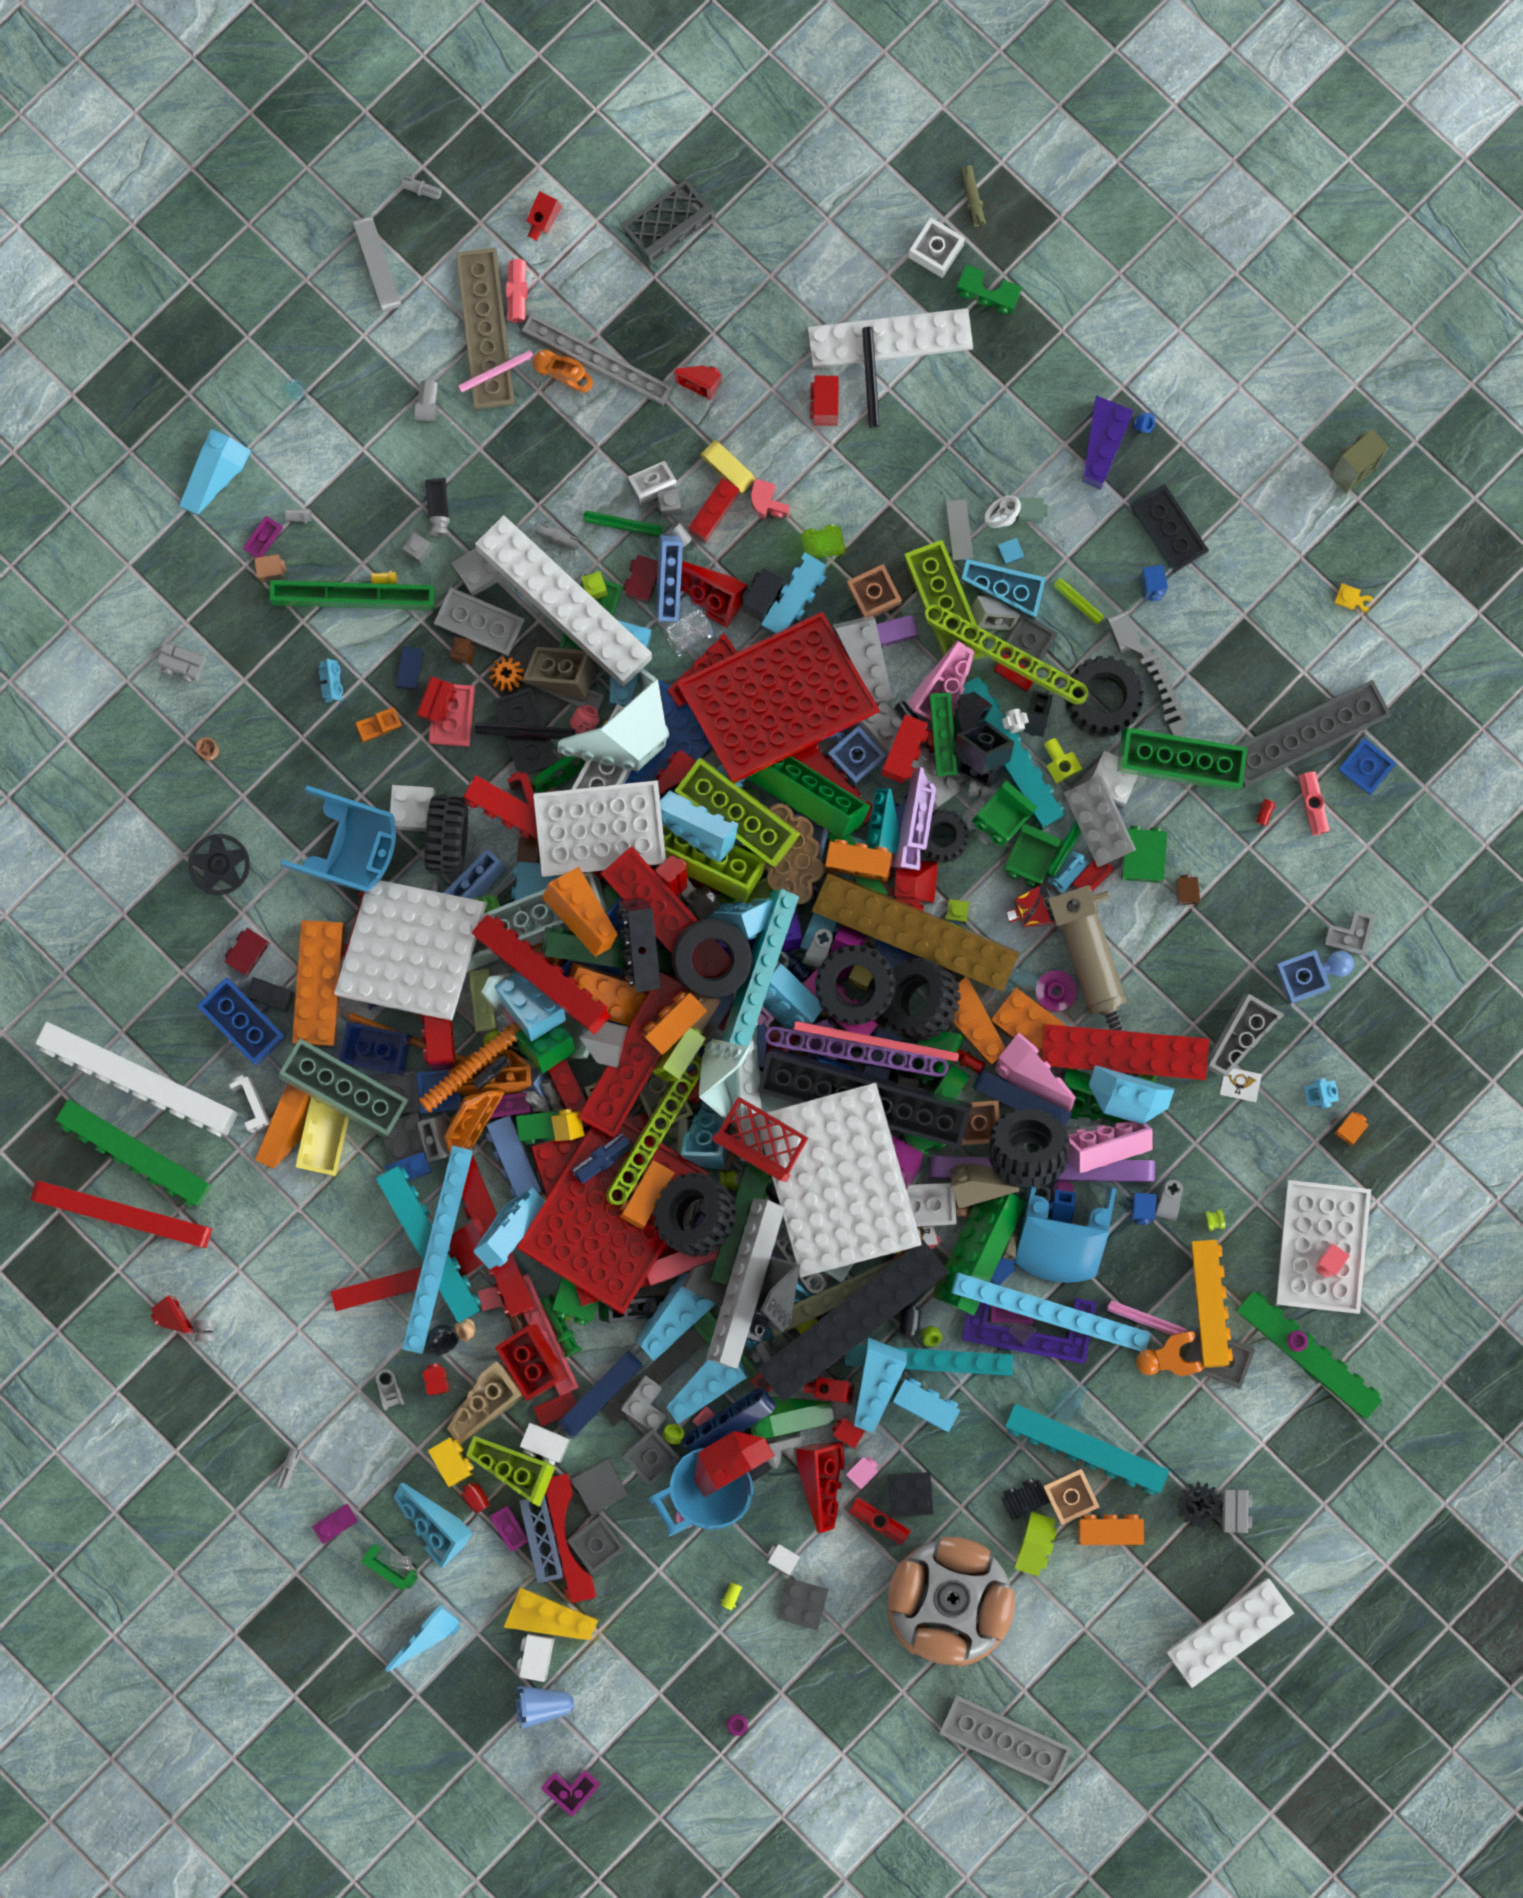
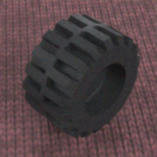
[920,809,969,863]

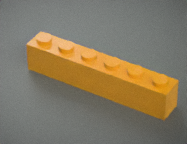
[1191,1240,1233,1368]

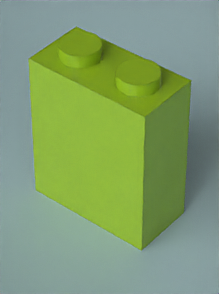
[652,1026,706,1083]

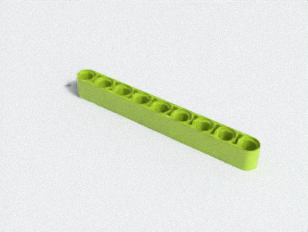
[925,604,1088,705]
[605,1043,707,1205]

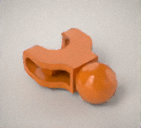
[532,349,593,393]
[1136,1331,1204,1376]

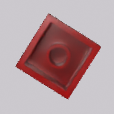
[810,375,839,426]

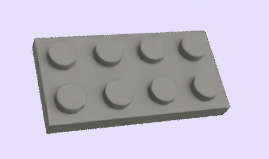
[434,587,525,657]
[1064,775,1136,867]

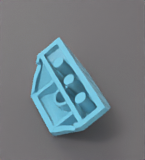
[1089,1065,1175,1124]

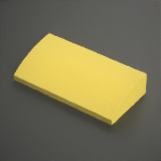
[295,1097,349,1177]

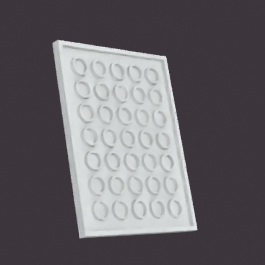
[755,1083,922,1277]

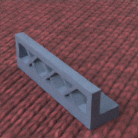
[519,1495,563,1583]

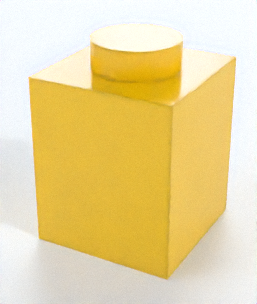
[551,1108,584,1141]

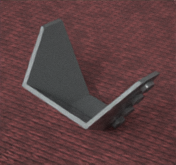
[682,1256,800,1332]

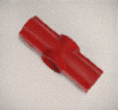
[848,1497,911,1546]

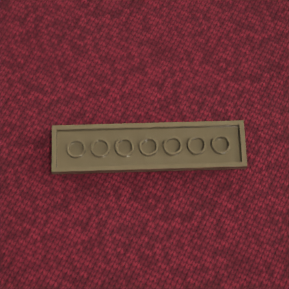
[456,247,515,410]

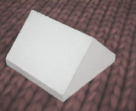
[628,461,677,505]

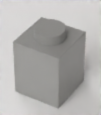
[658,488,682,517]
[402,532,433,565]

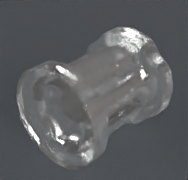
[389,1552,413,1573]

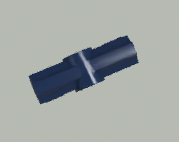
[572,1134,633,1185]

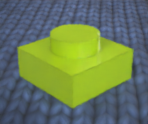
[946,899,969,923]

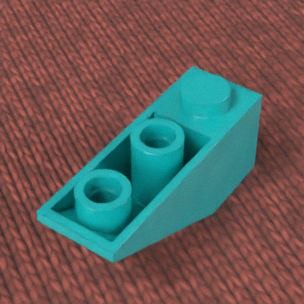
[866,788,900,854]

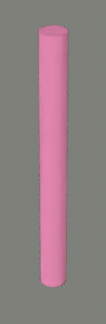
[458,350,534,393]

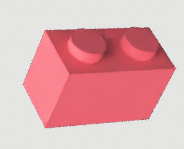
[1313,1243,1350,1278]

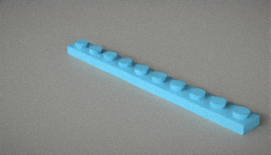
[402,1145,473,1354]
[951,1273,1151,1352]

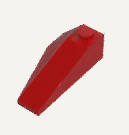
[680,561,748,628]
[796,1442,845,1533]

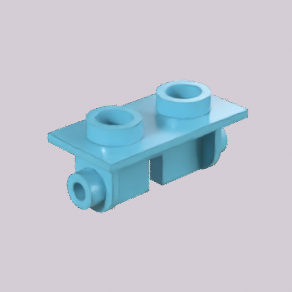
[318,659,343,703]
[1047,850,1089,894]

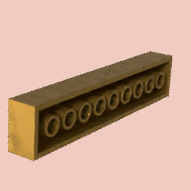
[812,871,1019,992]

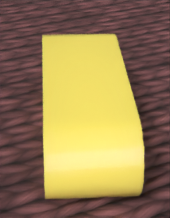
[700,440,756,495]

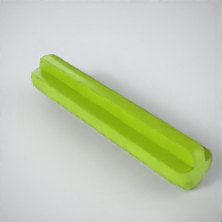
[1054,578,1104,624]

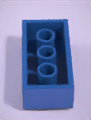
[197,977,286,1066]

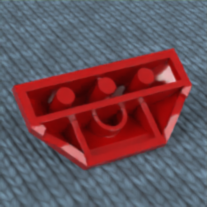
[694,1431,775,1498]

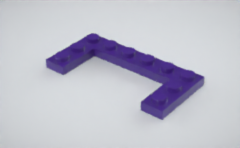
[962,1282,1096,1364]

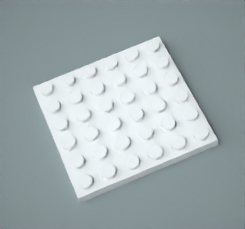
[334,880,486,1021]

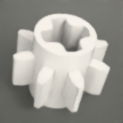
[1002,709,1029,733]

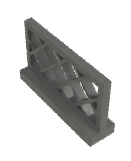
[622,179,716,265]

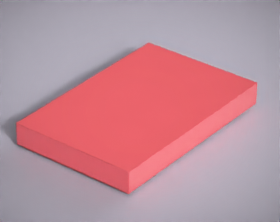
[429,684,475,747]

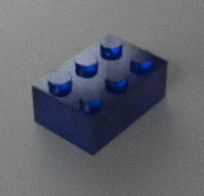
[339,1022,412,1076]

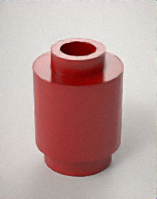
[460,1481,490,1514]

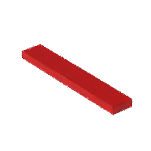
[330,1267,422,1312]

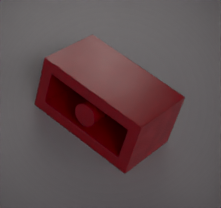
[623,555,658,604]
[224,928,270,978]

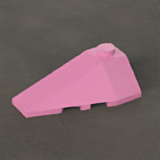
[907,640,975,720]
[995,1033,1076,1112]

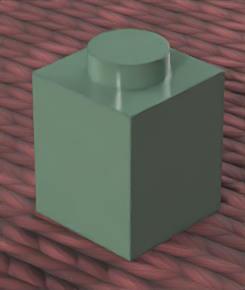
[1018,497,1048,523]

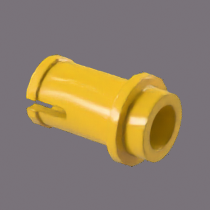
[371,570,398,584]

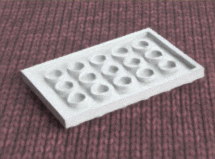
[533,781,666,877]
[1276,1180,1371,1314]

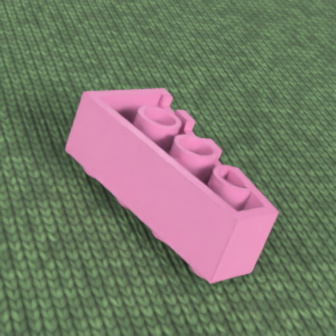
[1068,1121,1153,1173]

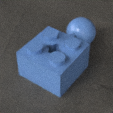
[826,726,886,787]
[1274,950,1354,1005]

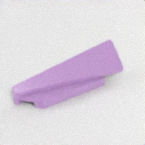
[892,768,936,870]

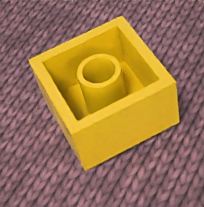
[428,1438,474,1487]

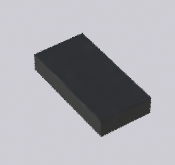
[425,478,449,519]

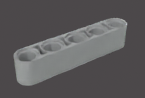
[353,215,402,312]

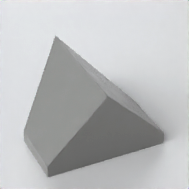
[579,1022,627,1068]

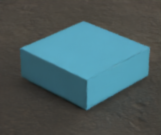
[997,538,1024,565]

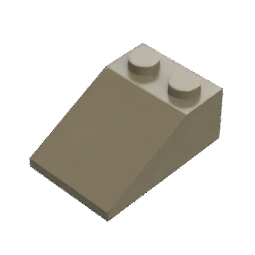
[523,647,598,698]
[950,1164,1019,1208]

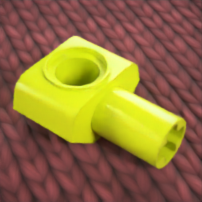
[1043,738,1083,784]

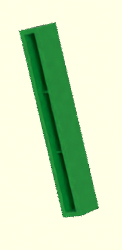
[269,580,436,611]
[56,1099,212,1207]
[1235,1291,1383,1420]

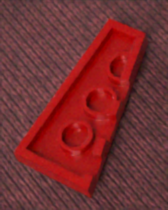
[667,633,738,709]

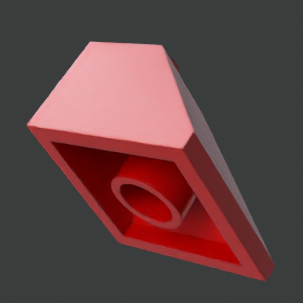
[674,365,722,401]
[894,861,938,903]
[151,1295,196,1335]

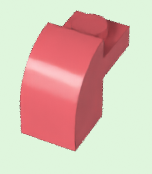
[751,479,790,520]

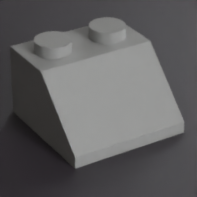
[451,548,505,597]

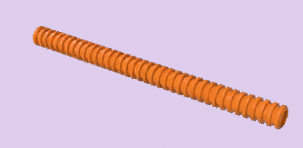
[419,1020,522,1113]

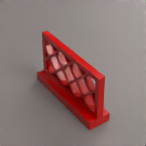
[712,1097,809,1182]

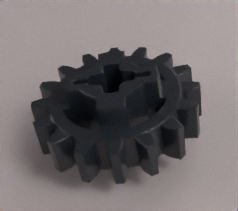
[1177,1482,1223,1528]

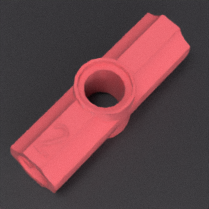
[506,259,528,323]
[1298,772,1330,836]

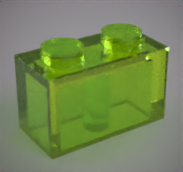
[800,524,845,559]

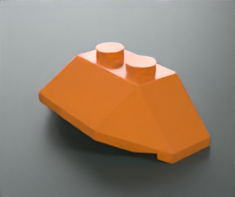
[449,1050,531,1096]
[444,1091,504,1155]

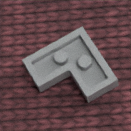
[1324,910,1375,956]
[620,1374,667,1431]

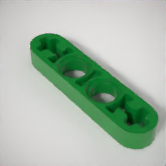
[532,756,586,793]

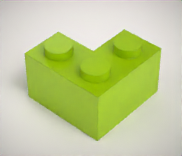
[1014,1512,1057,1576]

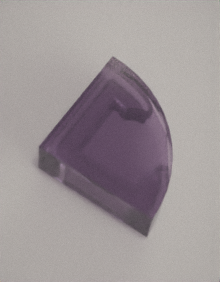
[1007,1324,1037,1345]

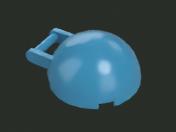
[648,1448,753,1536]

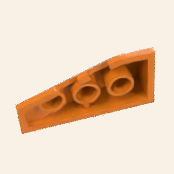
[255,1084,311,1169]

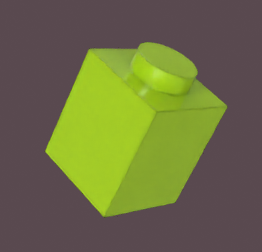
[581,571,608,599]

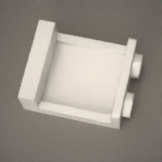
[229,1075,270,1134]

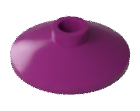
[1035,970,1077,1012]

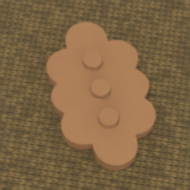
[764,804,825,904]

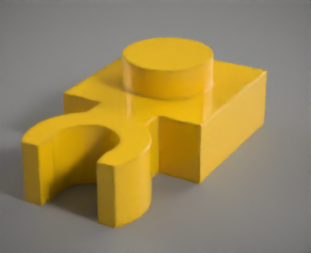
[1334,583,1373,612]

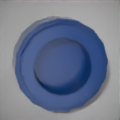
[1133,412,1155,433]

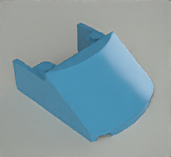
[280,785,396,892]
[1014,1186,1116,1283]

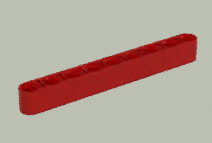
[30,1180,212,1249]

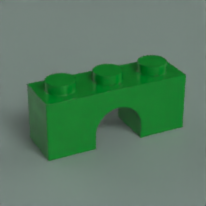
[956,264,1022,314]

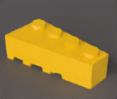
[504,1587,599,1640]

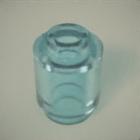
[1008,968,1039,993]

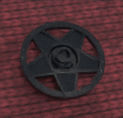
[188,834,250,895]

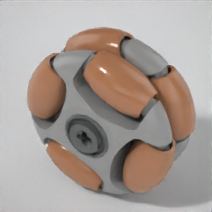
[887,1536,1015,1667]

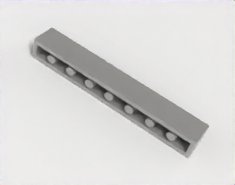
[706,1198,785,1369]

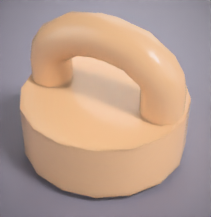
[454,1318,475,1341]

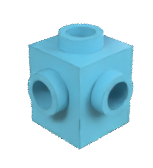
[1304,1078,1339,1109]

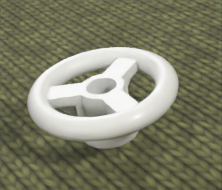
[984,496,1021,528]

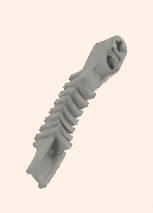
[1106,611,1187,737]

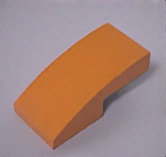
[355,707,402,743]

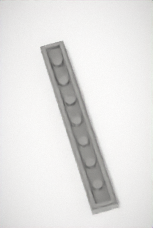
[521,314,673,406]

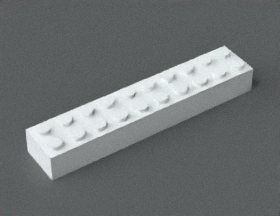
[475,515,652,688]
[35,1021,238,1137]

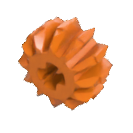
[489,657,524,692]

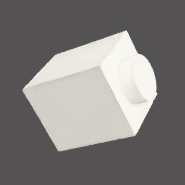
[767,1544,800,1575]

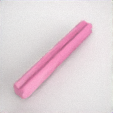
[1107,1301,1187,1335]

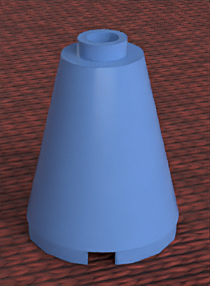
[516,1686,574,1729]

